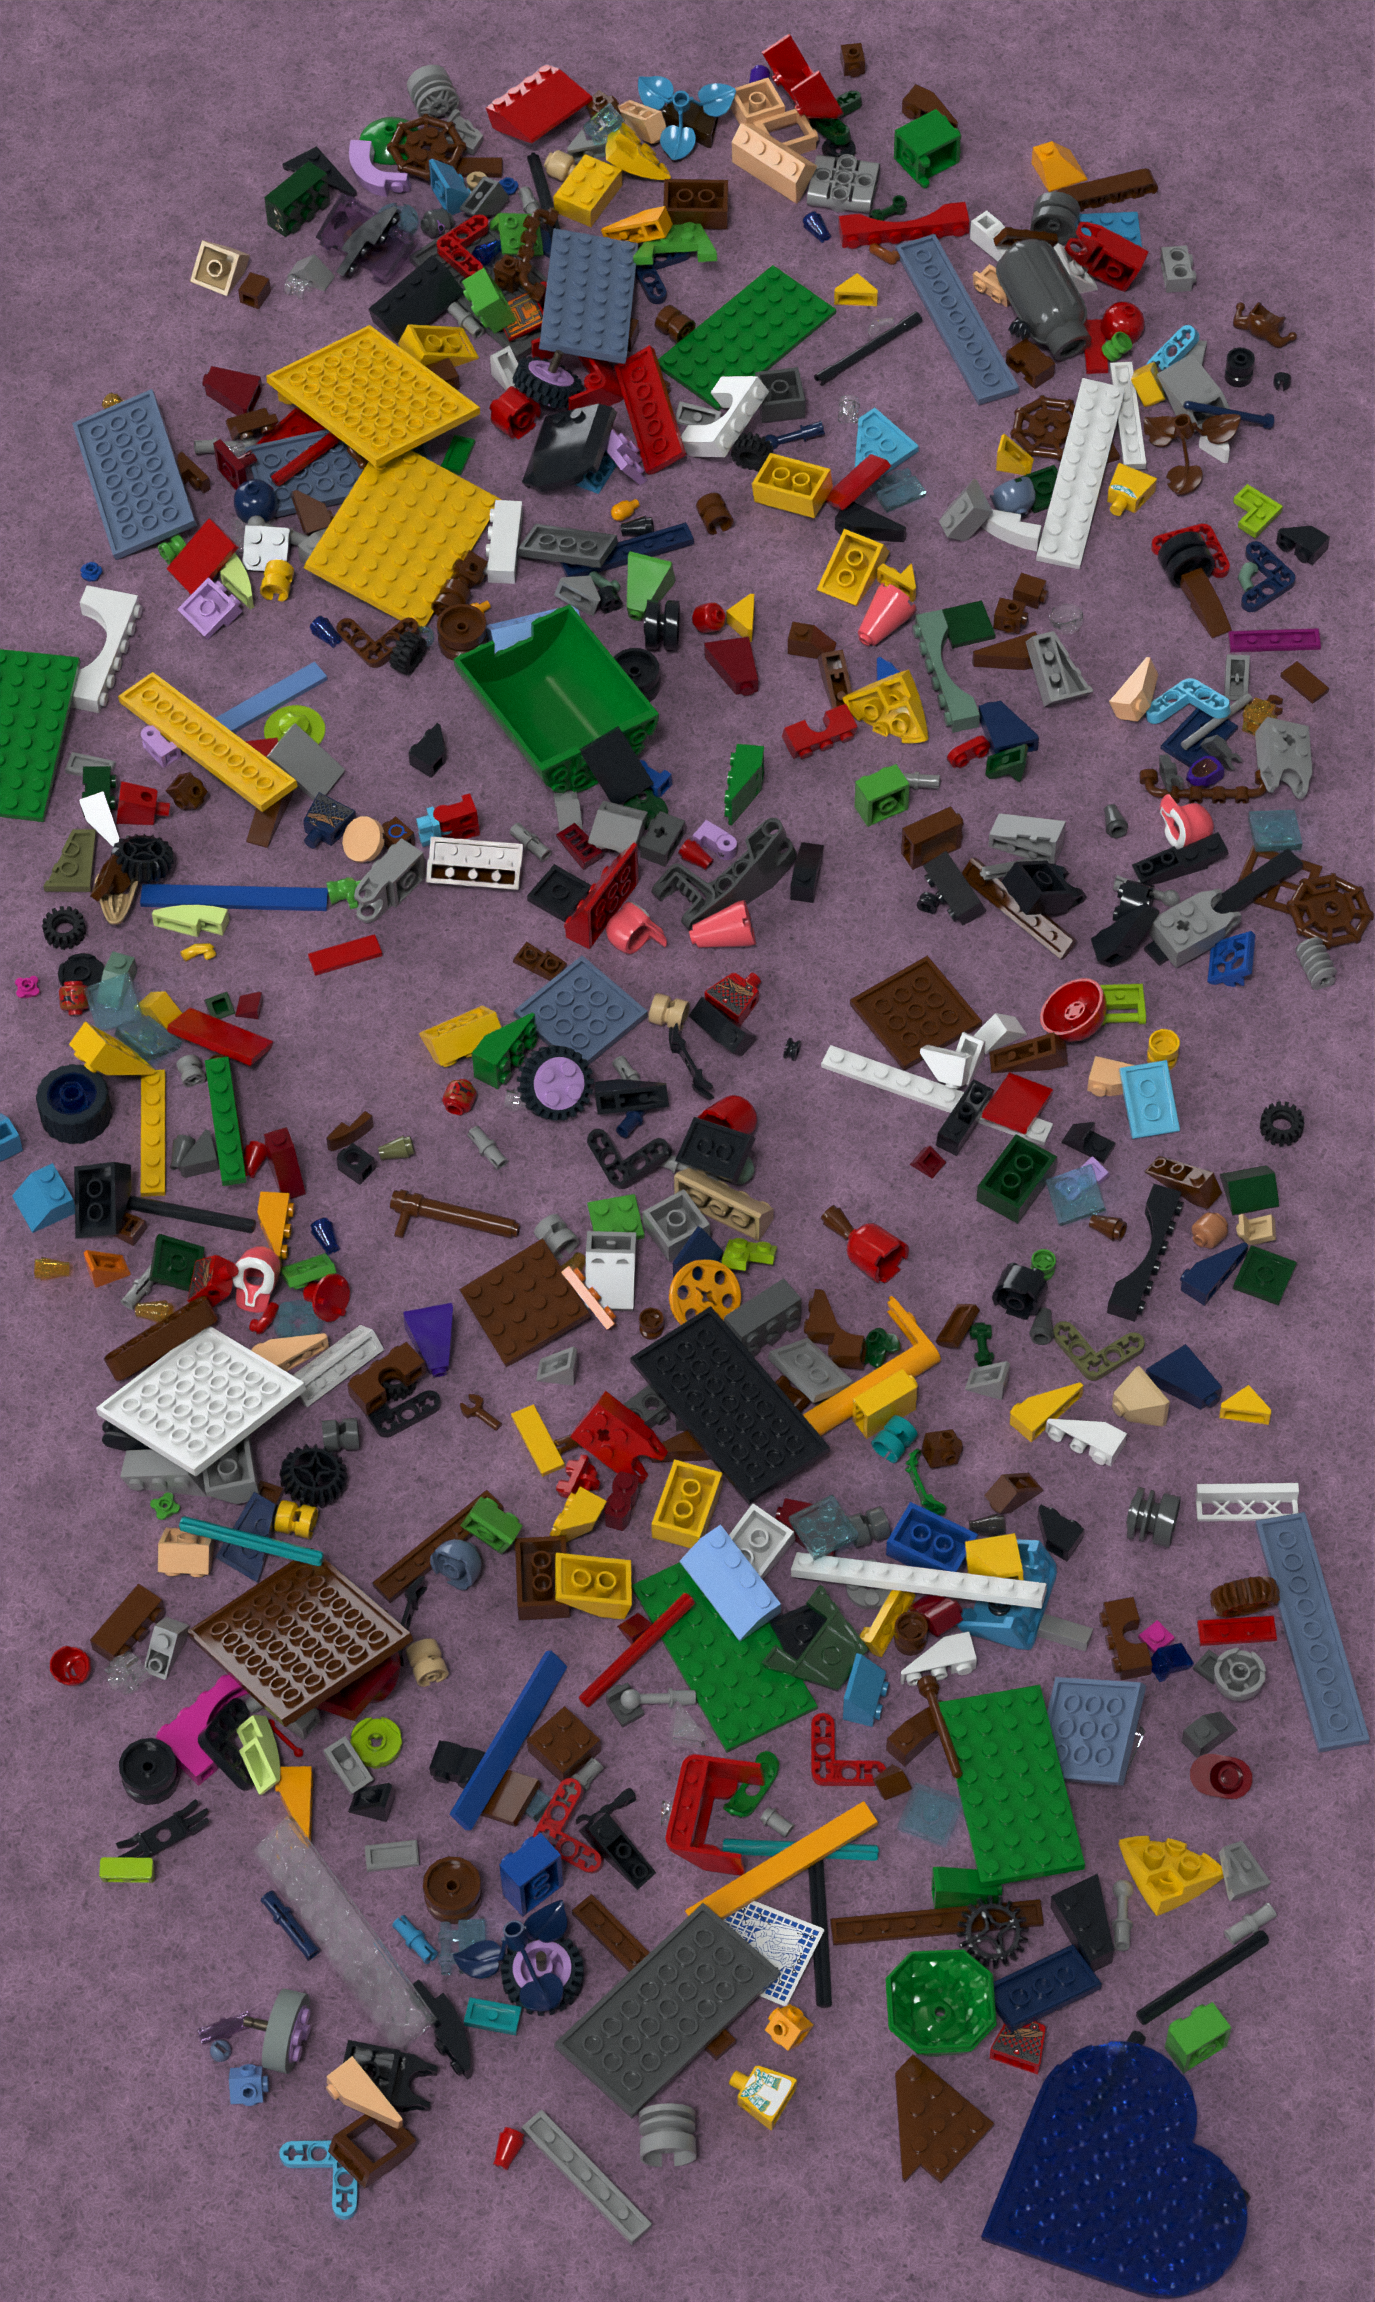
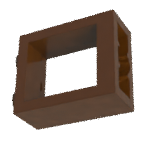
[901,806,964,870]
[328,2114,417,2189]

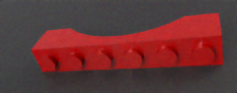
[838,202,970,249]

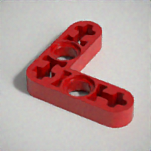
[436,214,489,279]
[1151,524,1230,578]
[811,1713,886,1786]
[533,1778,604,1874]

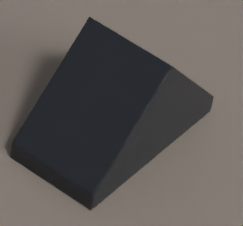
[348,1783,395,1822]

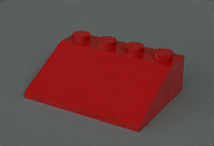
[486,65,593,144]
[564,842,639,950]

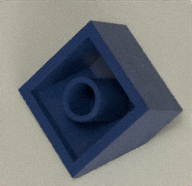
[673,1226,723,1294]

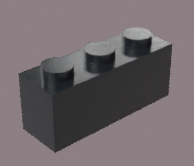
[923,851,986,926]

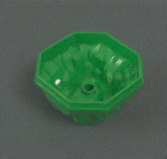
[885,1949,997,2057]

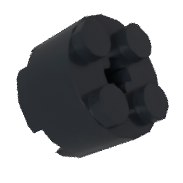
[1112,880,1155,921]
[992,1262,1048,1320]

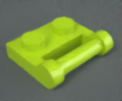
[1100,984,1146,1026]

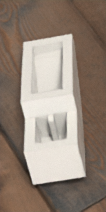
[981,509,1041,551]

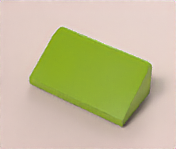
[99,1857,155,1883]

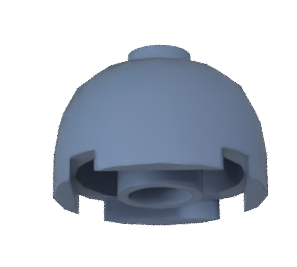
[990,477,1036,518]
[430,1539,482,1590]

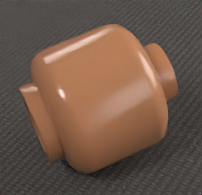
[1191,1212,1228,1249]

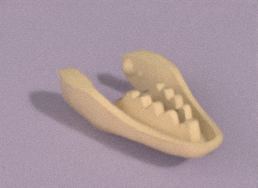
[95,873,138,925]

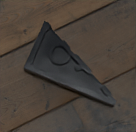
[282,146,357,197]

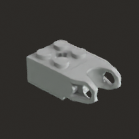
[1255,717,1312,799]
[354,838,426,923]
[1149,889,1242,968]

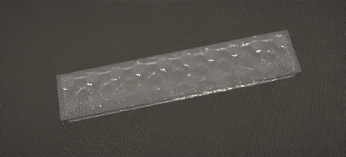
[252,1816,437,2052]

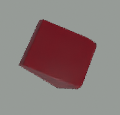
[235,992,263,1020]
[909,1146,946,1179]
[617,1613,652,1645]

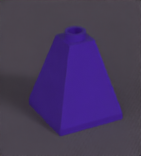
[403,1303,453,1377]

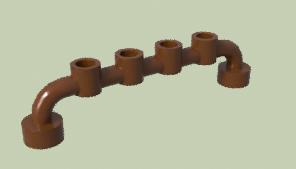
[514,208,559,301]
[1139,769,1267,804]

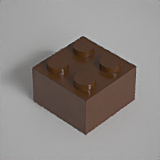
[527,1706,601,1782]

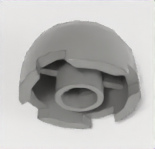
[1214,1648,1266,1701]

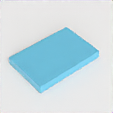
[1119,1060,1180,1139]

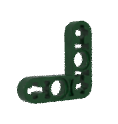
[809,91,862,145]

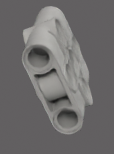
[807,154,880,214]

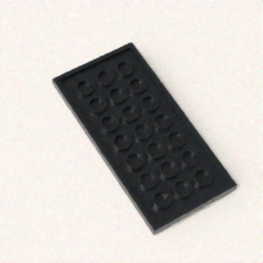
[630,1306,830,1505]

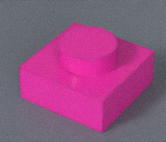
[1138,1620,1175,1656]

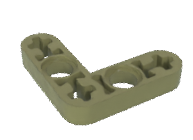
[1053,1321,1145,1381]

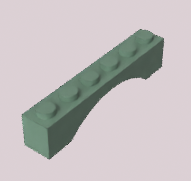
[912,609,980,733]

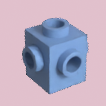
[229,2064,269,2106]

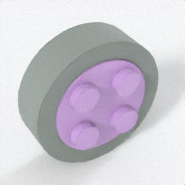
[243,1988,310,2074]

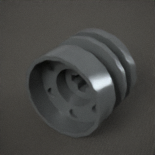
[1126,1487,1181,1548]

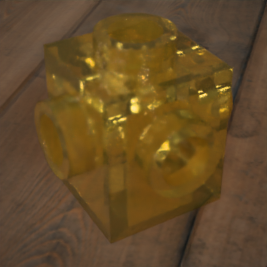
[1242,697,1277,735]

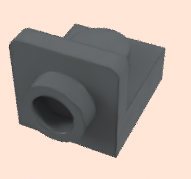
[606,1682,644,1728]

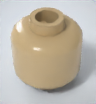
[544,150,576,182]

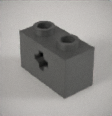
[638,811,685,867]

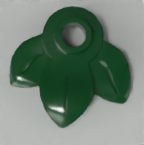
[623,788,668,830]
[864,1328,901,1368]

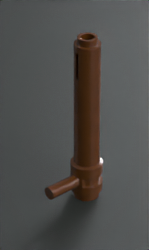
[390,1189,520,1239]

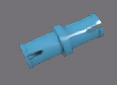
[392,1915,438,1964]

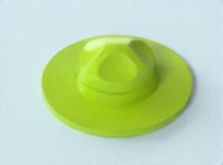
[264,705,325,745]

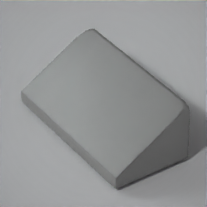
[675,401,723,426]
[1037,1614,1093,1651]

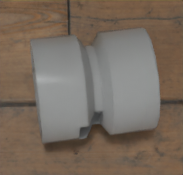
[534,1214,579,1260]

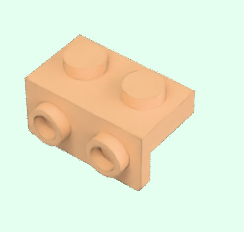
[973,264,1011,307]

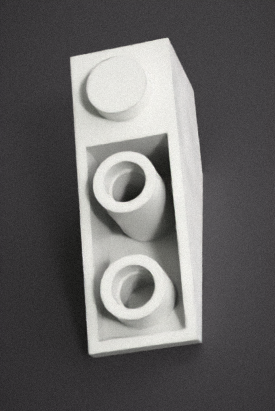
[970,211,1008,261]
[1045,1419,1127,1467]
[900,1632,977,1686]

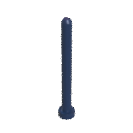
[1183,401,1274,429]

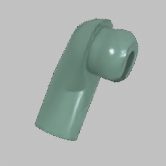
[1238,562,1258,592]
[589,571,620,591]

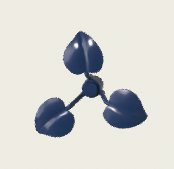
[453,1900,568,2011]

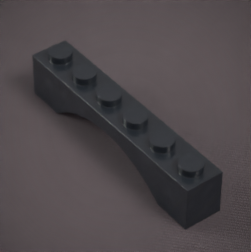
[1107,1183,1184,1322]

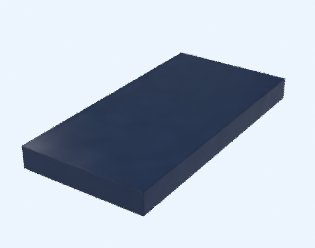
[993,1944,1102,2032]

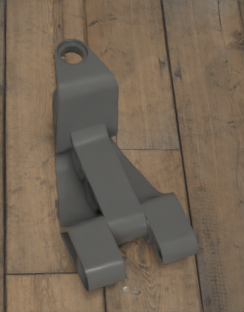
[651,817,797,931]

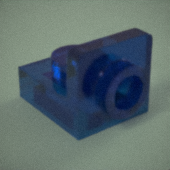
[1151,1643,1194,1682]

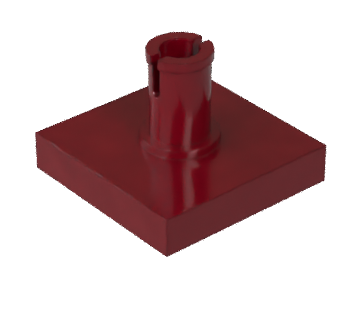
[213,439,257,490]

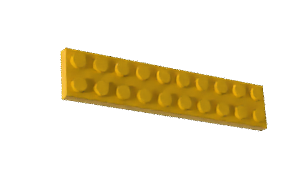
[118,672,298,812]

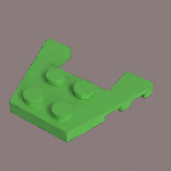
[633,222,717,265]

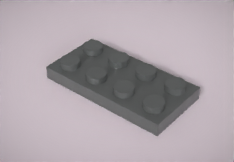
[518,524,618,568]

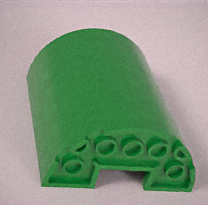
[453,604,659,794]

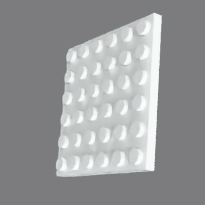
[96,1326,306,1477]

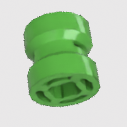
[1102,332,1132,362]
[158,535,186,565]
[1031,1249,1056,1281]

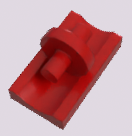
[556,1455,601,1499]

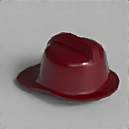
[1190,1754,1253,1799]

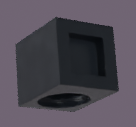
[337,1143,376,1185]

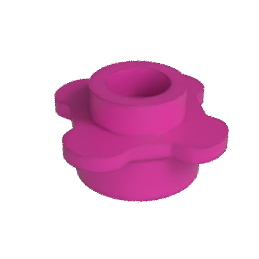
[15,976,40,998]

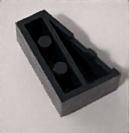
[1050,1873,1114,1972]

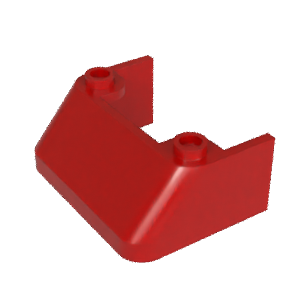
[761,34,844,119]
[531,337,624,411]
[665,1754,765,1876]

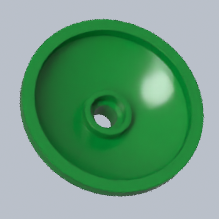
[359,117,419,165]

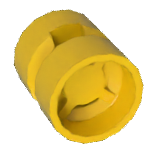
[260,559,294,601]
[1147,1029,1180,1070]
[274,1500,318,1539]

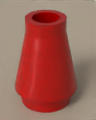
[678,839,714,870]
[243,1141,267,1178]
[493,2127,525,2170]

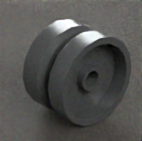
[1030,191,1080,245]

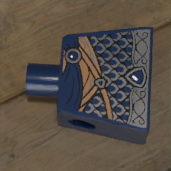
[303,792,356,849]

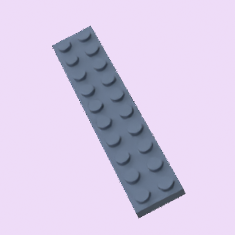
[895,234,1019,405]
[1255,1512,1370,1753]

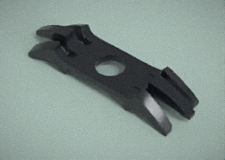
[669,1023,714,1100]
[397,1576,427,1666]
[115,1799,210,1858]

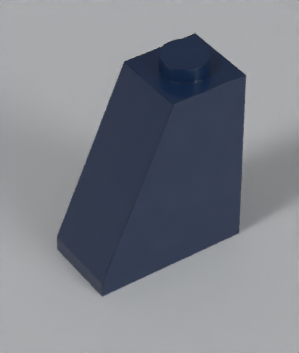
[979,700,1039,755]
[1146,1344,1222,1410]

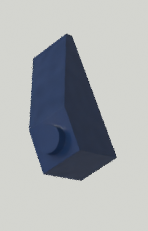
[1180,1242,1248,1306]

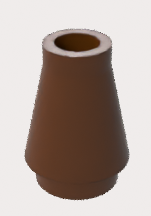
[820,1205,854,1241]
[1089,1214,1127,1241]

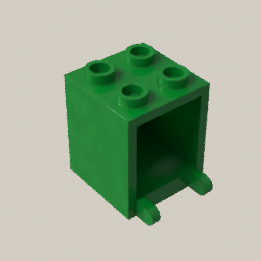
[894,109,961,188]

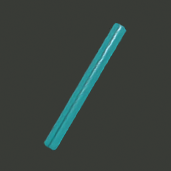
[179,1516,324,1566]
[722,1838,879,1861]

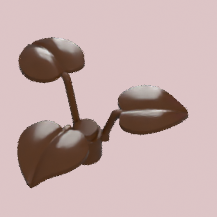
[1144,414,1241,495]

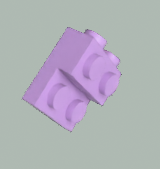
[605,429,647,485]
[177,577,242,639]

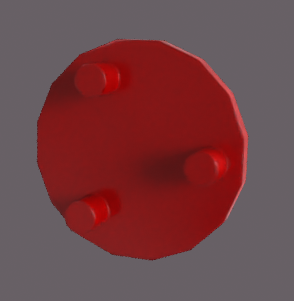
[303,1273,350,1322]

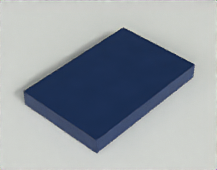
[1160,708,1238,768]

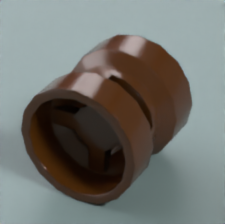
[639,1307,664,1340]

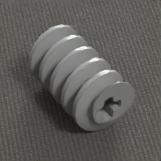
[1295,937,1337,990]

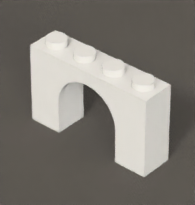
[681,376,769,457]

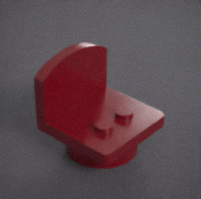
[317,1652,400,1721]

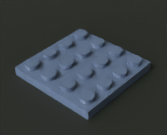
[514,955,648,1066]
[1047,1677,1146,1786]

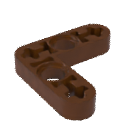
[336,617,420,668]

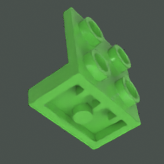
[490,213,543,256]

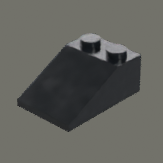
[74,1162,132,1239]

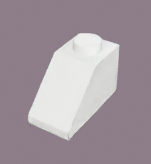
[920,1045,973,1089]

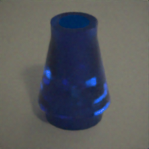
[802,211,831,243]
[472,239,502,265]
[309,616,342,648]
[310,1217,340,1255]

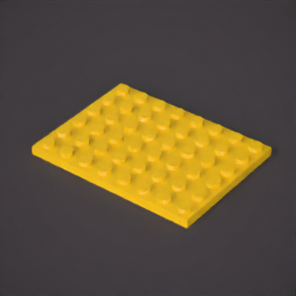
[266,325,480,467]
[304,450,502,632]

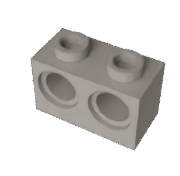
[1160,245,1196,293]

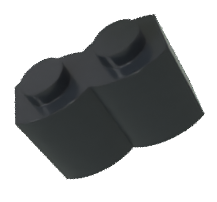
[429,1740,486,1789]

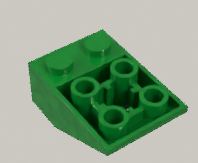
[724,744,764,826]
[472,1013,538,1090]

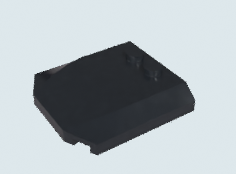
[522,404,617,492]

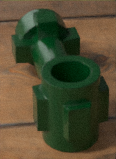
[869,195,907,221]
[969,1322,994,1367]

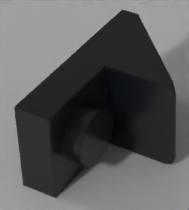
[1061,1122,1116,1164]

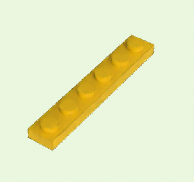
[141,1069,166,1197]

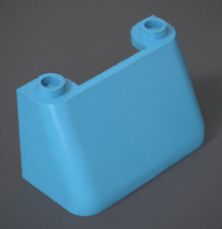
[957,1539,1057,1650]

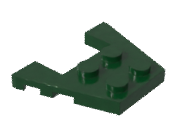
[761,1585,868,1691]

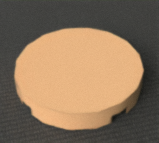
[342,816,385,863]

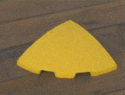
[605,116,671,180]
[842,669,928,743]
[1118,1836,1224,1916]

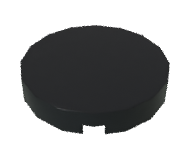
[58,953,104,993]

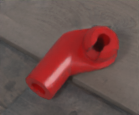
[249,1302,280,1334]

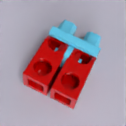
[416,793,480,847]

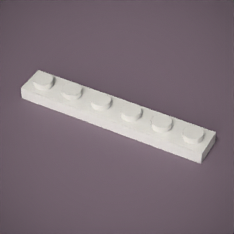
[1110,362,1146,470]

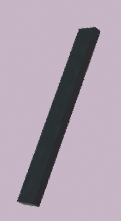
[1144,848,1303,966]

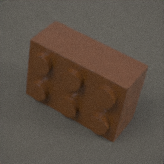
[663,179,728,229]
[515,1536,570,1620]

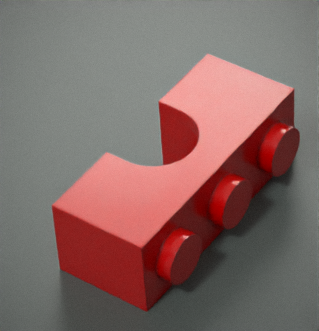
[782,704,858,759]

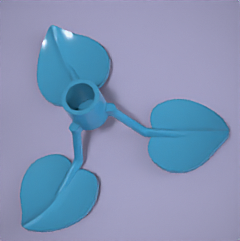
[638,76,736,161]

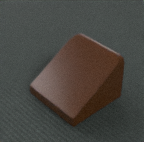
[873,1764,912,1800]

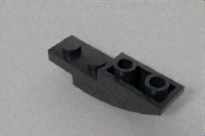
[336,206,401,279]
[1132,832,1229,885]
[410,1979,472,2080]

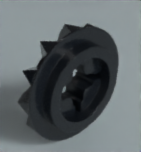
[822,139,856,157]

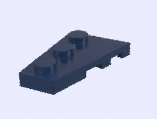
[215,1492,278,1583]

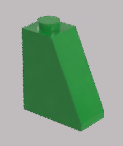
[931,1866,1002,1909]

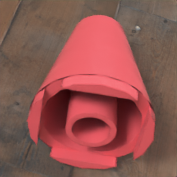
[858,583,917,646]
[689,900,756,948]

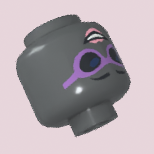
[420,208,454,238]

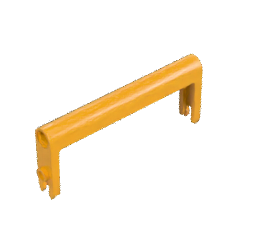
[803,1296,941,1436]

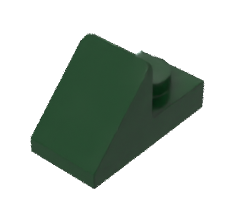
[985,744,1028,782]

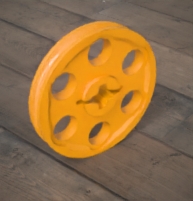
[669,1260,741,1325]

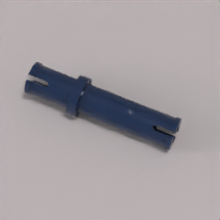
[260,1890,321,1961]

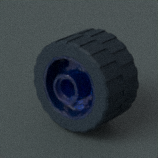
[36,1064,112,1144]

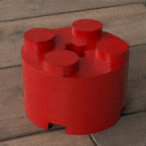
[489,386,541,439]

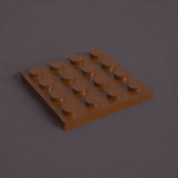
[850,955,982,1071]
[459,1238,591,1367]

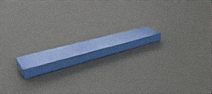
[215,661,327,733]

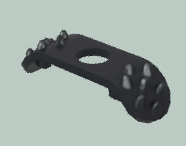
[1008,317,1031,340]

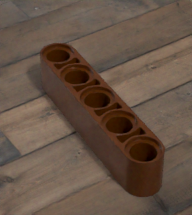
[1056,168,1158,212]
[104,1296,218,1381]

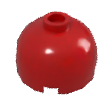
[1100,302,1145,344]

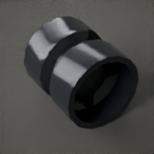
[1224,347,1255,388]

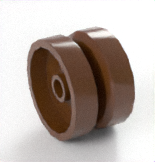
[437,604,488,661]
[423,1856,482,1924]

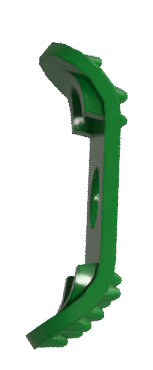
[905,1448,947,1516]
[723,1751,779,1818]

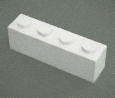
[484,500,523,584]

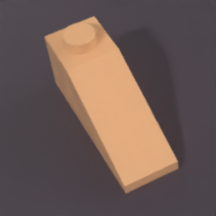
[618,100,666,144]
[1109,657,1158,722]
[1087,1056,1134,1097]
[251,1333,329,1372]
[326,2056,403,2129]

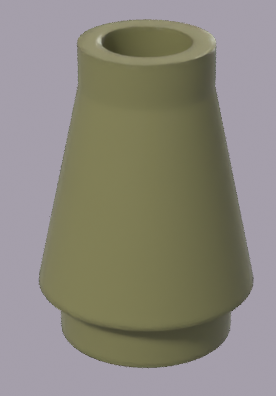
[378,1135,415,1160]

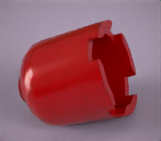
[697,1095,757,1135]
[846,1223,909,1283]

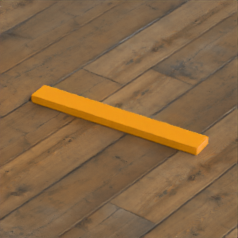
[685,1801,878,1920]

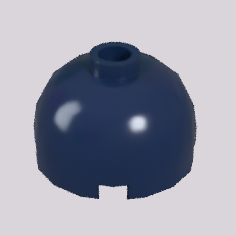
[234,479,278,523]

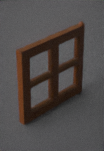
[1237,845,1323,918]

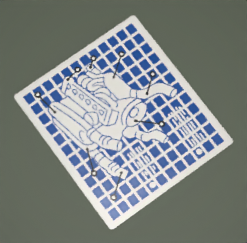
[723,1901,824,2006]

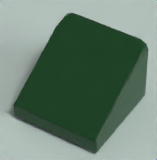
[204,992,235,1019]

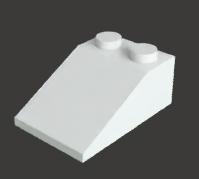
[729,1504,795,1579]

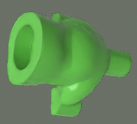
[326,877,361,909]

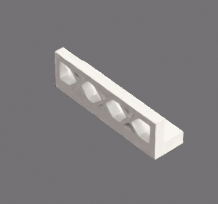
[292,1325,384,1407]
[1195,1483,1299,1521]

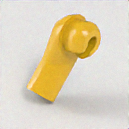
[180,943,216,962]

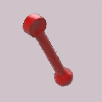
[268,1719,304,1758]

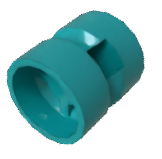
[871,1415,918,1463]

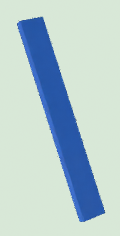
[140,884,328,911]
[449,1650,567,1830]

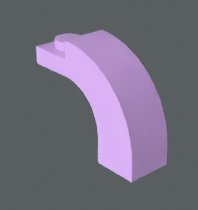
[349,140,411,197]

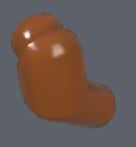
[869,243,900,265]

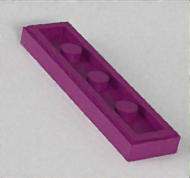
[1228,628,1321,653]

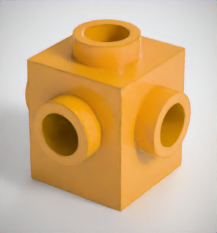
[765,2004,814,2051]

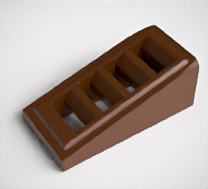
[113,1212,147,1246]

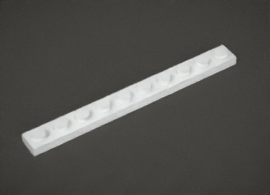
[821,1045,1053,1146]
[791,1552,1047,1609]

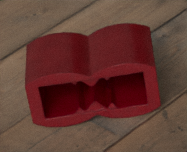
[604,1471,639,1531]
[908,1594,963,1636]

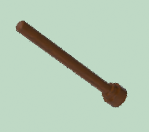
[917,1675,963,1778]

